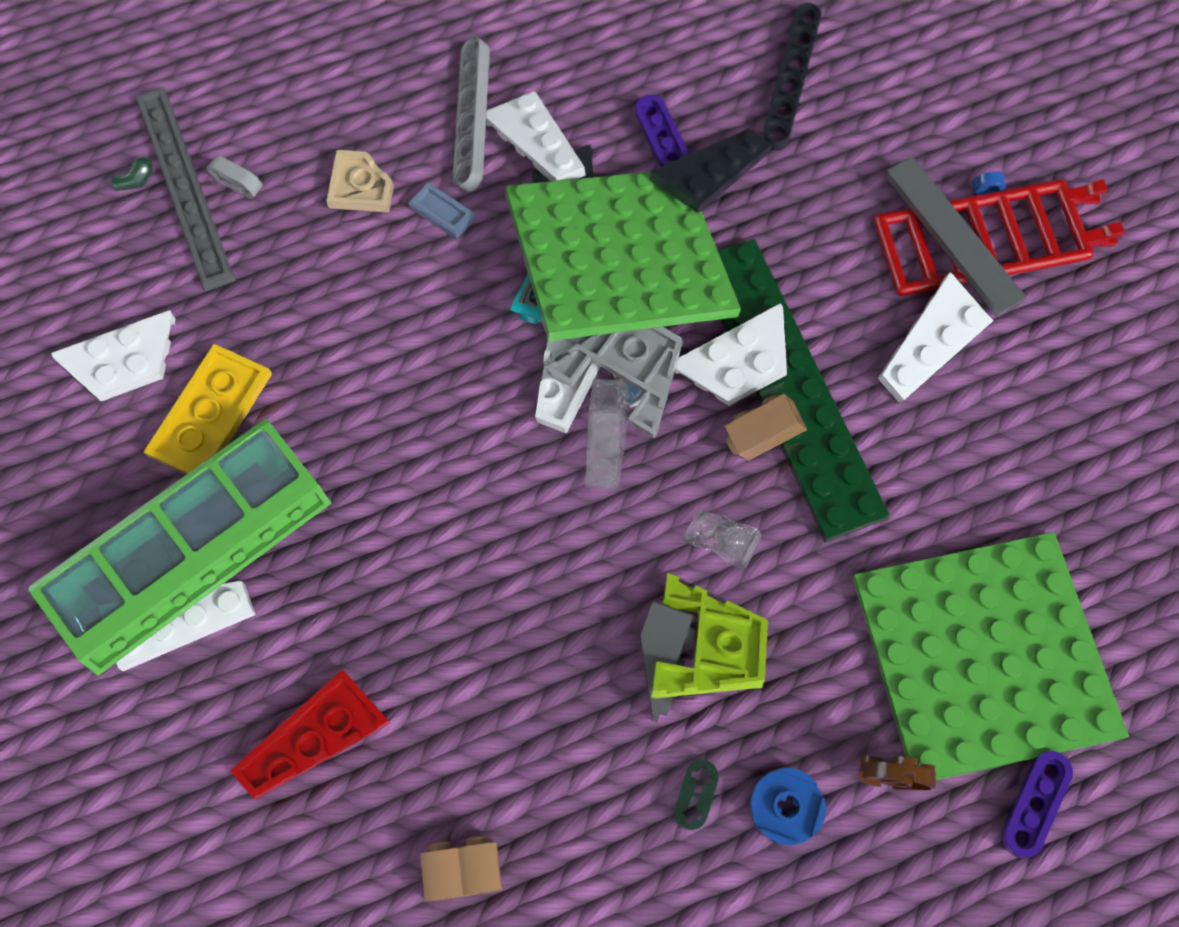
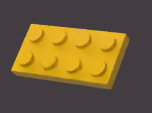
[144,344,272,475]

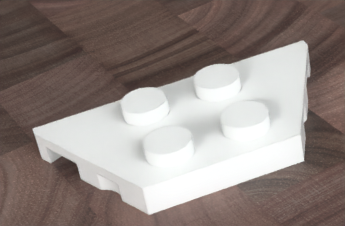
[675,303,787,406]
[51,310,176,401]

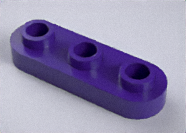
[636,95,689,168]
[1001,751,1073,858]

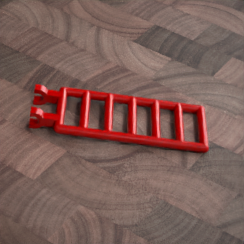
[874,179,1125,296]

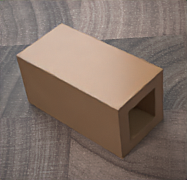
[725,394,807,461]

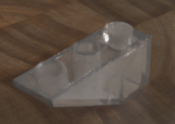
[585,379,631,489]

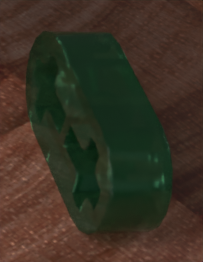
[674,759,719,831]

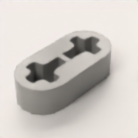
[206,155,263,199]

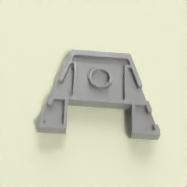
[546,327,683,438]

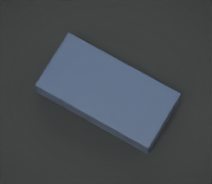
[408,182,476,240]

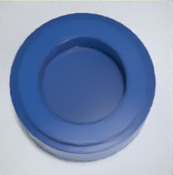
[972,172,1006,195]

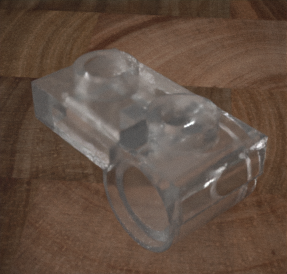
[684,509,762,569]

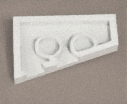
[535,337,601,434]

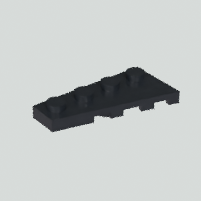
[649,128,773,213]

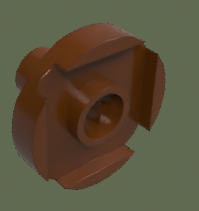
[859,756,936,791]

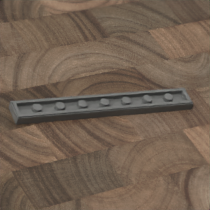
[136,87,236,292]

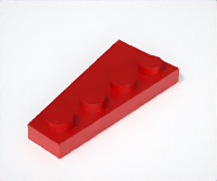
[230,669,391,799]

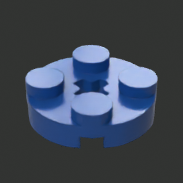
[750,768,826,846]

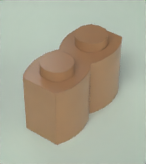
[420,836,503,902]

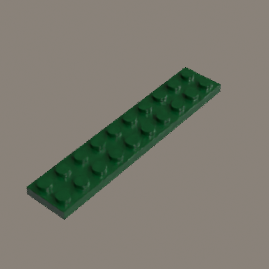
[718,239,890,543]

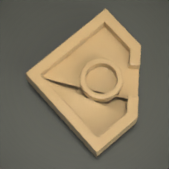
[326,150,394,213]

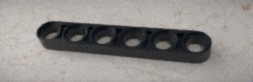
[762,3,821,151]

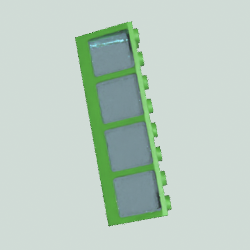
[28,418,332,676]

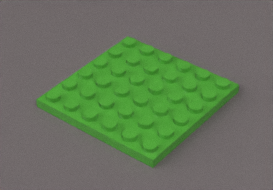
[505,172,741,341]
[852,532,1129,781]

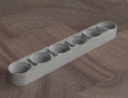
[453,36,490,192]

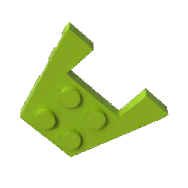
[651,573,768,698]

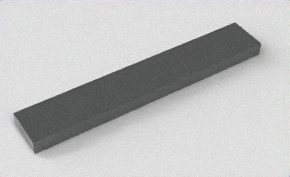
[885,157,1026,317]

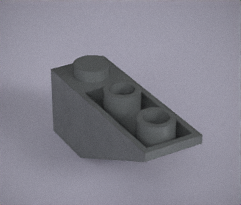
[640,602,696,723]

